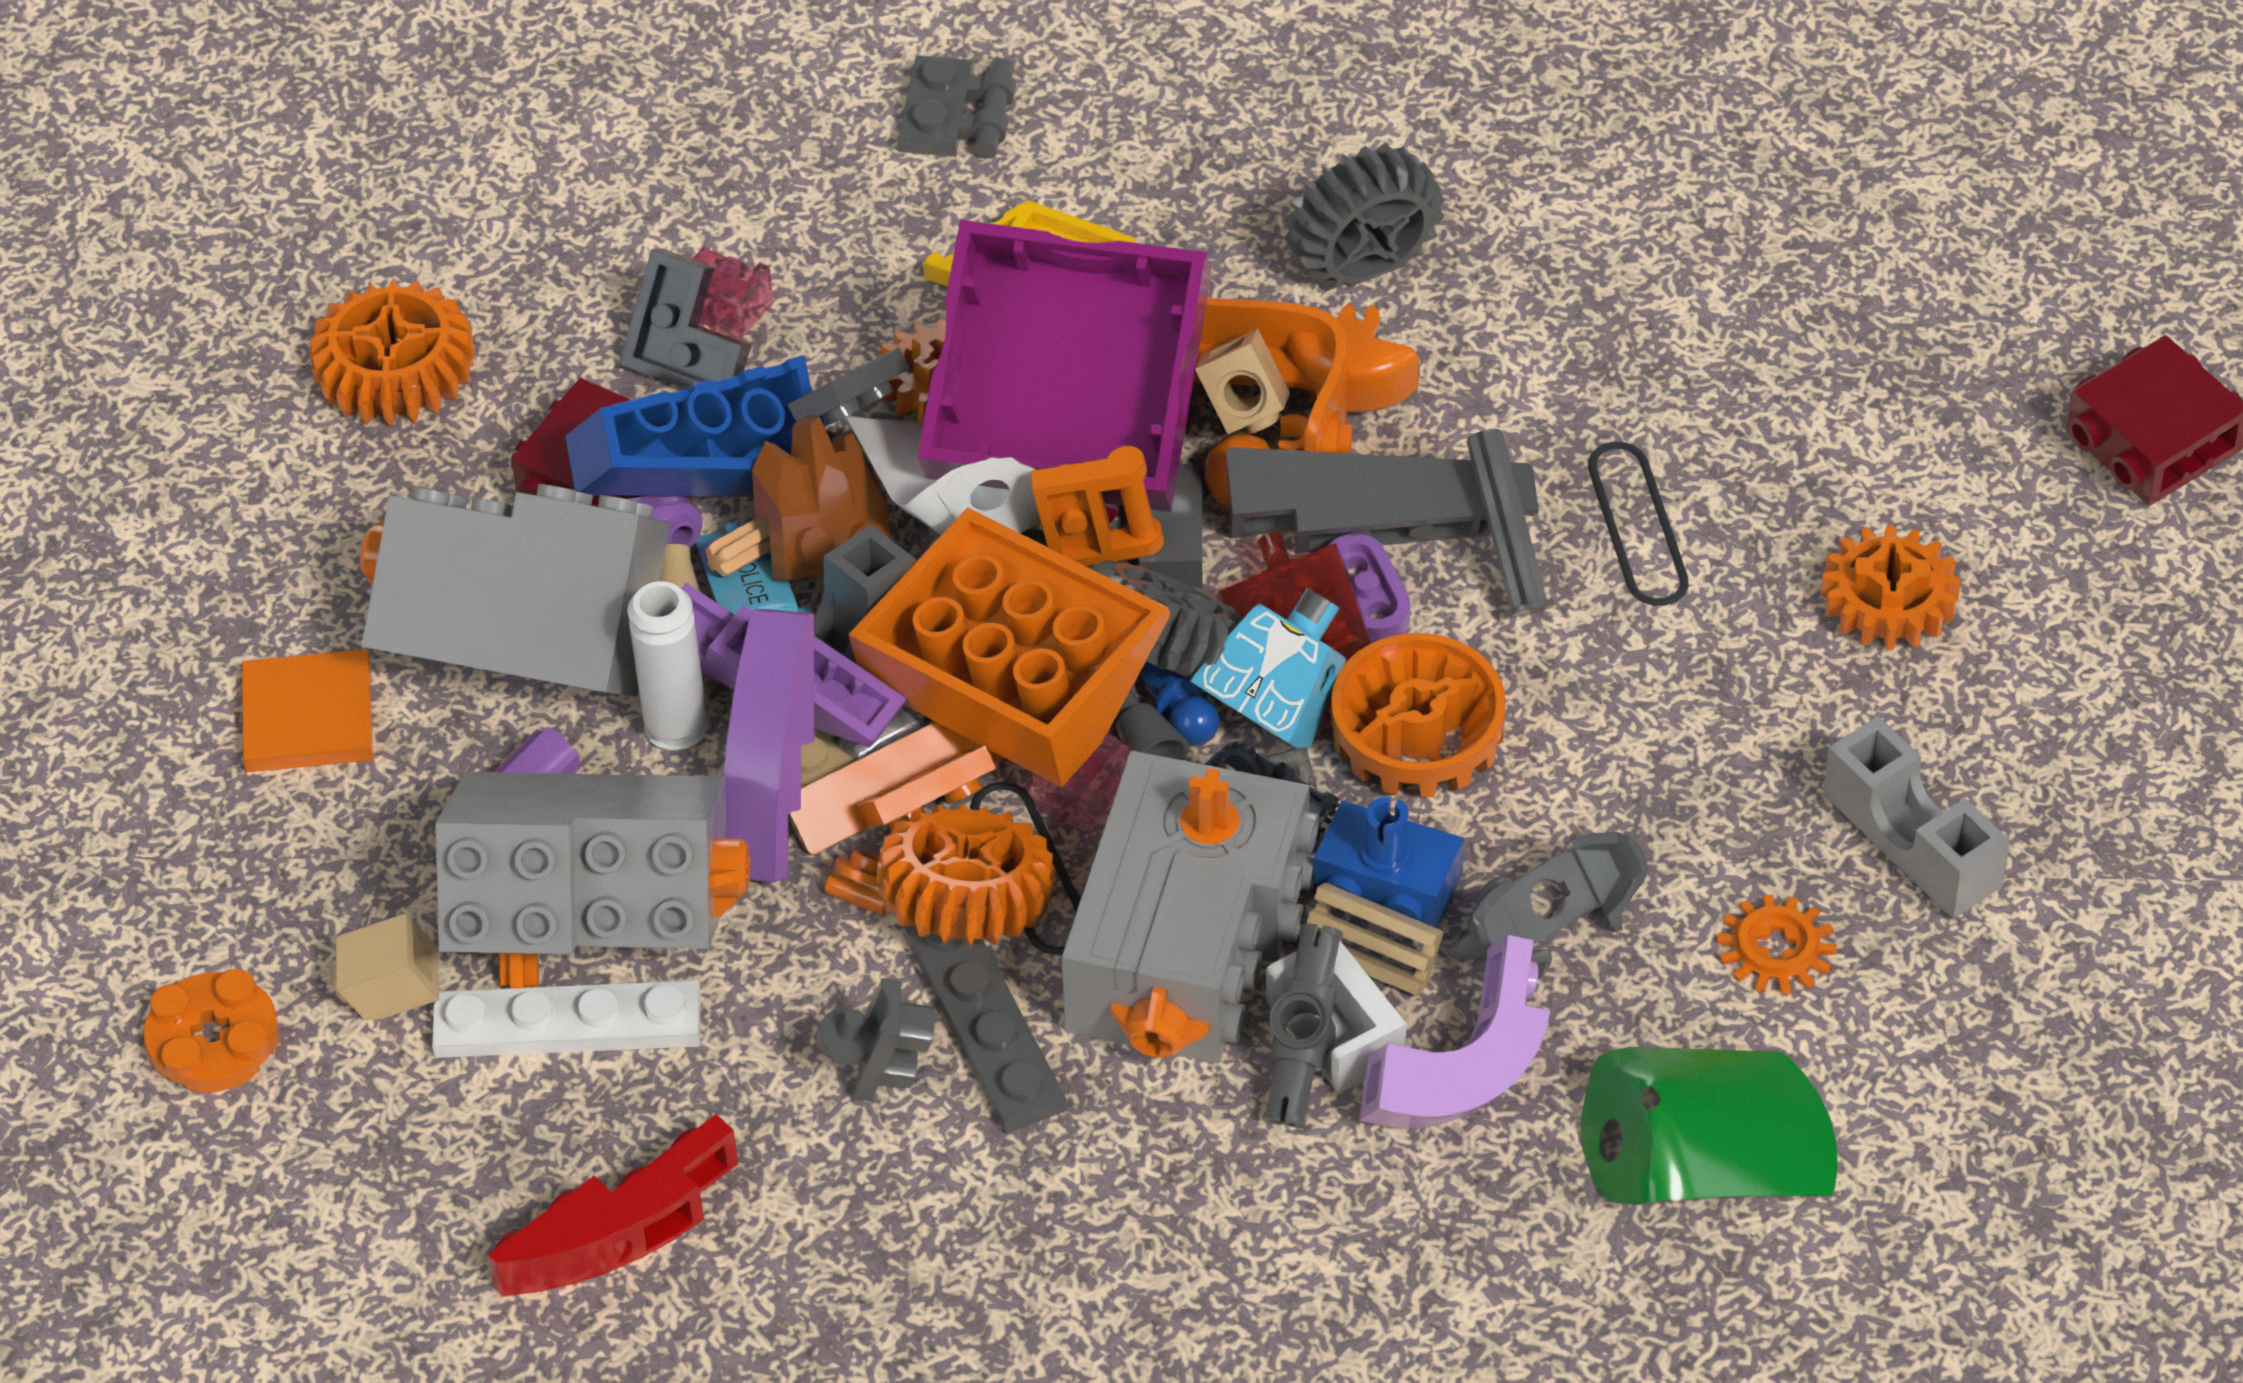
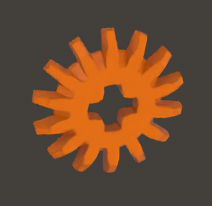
[1717,894,1837,995]

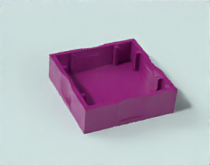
[917,220,1212,512]

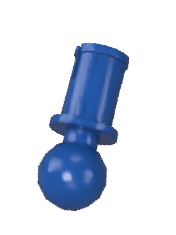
[1136,662,1220,746]

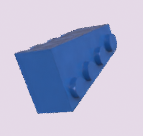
[565,355,812,497]

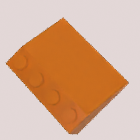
[848,507,1170,788]

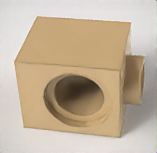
[1195,328,1290,434]

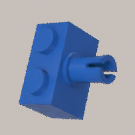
[1313,796,1464,929]

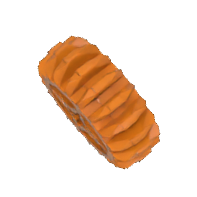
[309,277,475,427]
[876,803,1055,947]

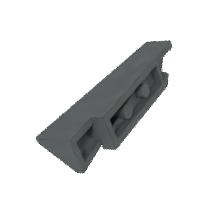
[1226,447,1539,553]

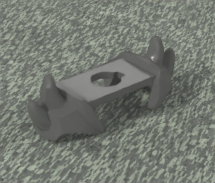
[1448,830,1649,979]

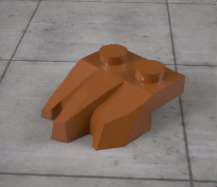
[752,415,890,580]

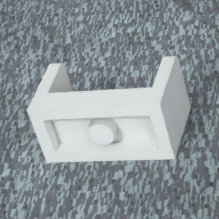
[1266,939,1407,1094]

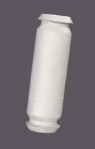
[627,581,708,751]

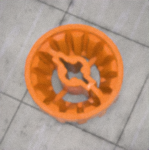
[1331,633,1506,797]

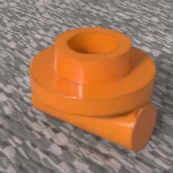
[825,849,887,916]

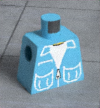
[1190,588,1346,754]

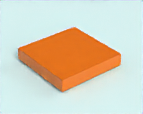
[242,649,374,773]

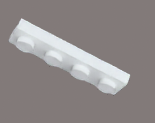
[432,980,701,1058]

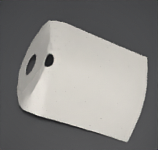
[845,416,1041,535]

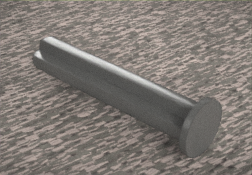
[1467,429,1555,619]

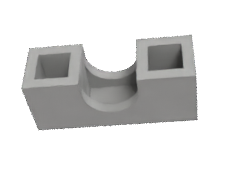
[1823,716,2010,919]

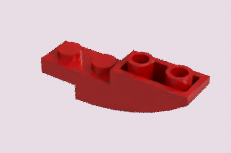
[487,1114,738,1297]

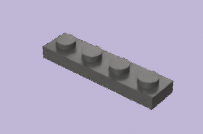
[903,925,1067,1134]

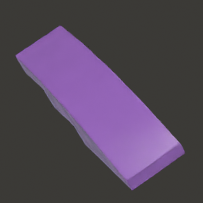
[681,582,907,748]
[723,609,814,882]

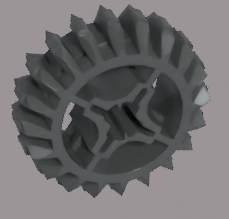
[1284,143,1445,291]
[1092,560,1243,676]

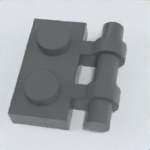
[897,55,1016,159]

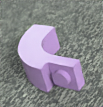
[1359,935,1550,1129]

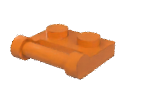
[1031,446,1164,566]

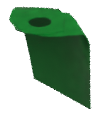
[1581,1047,1838,1205]

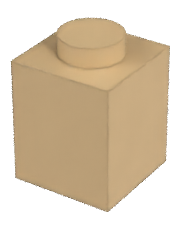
[331,913,439,1021]

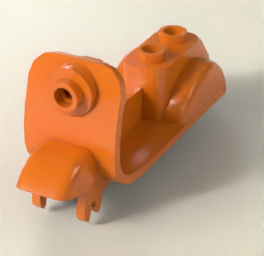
[1193,298,1419,454]

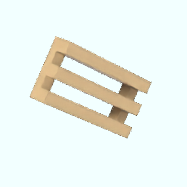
[1306,883,1444,996]

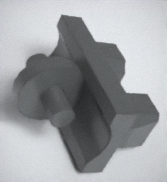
[816,979,934,1101]

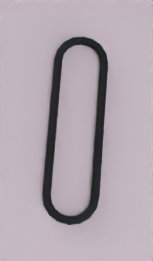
[1588,442,1689,606]
[970,782,1081,955]

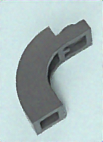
[731,524,915,707]

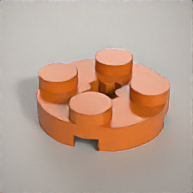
[144,969,279,1093]

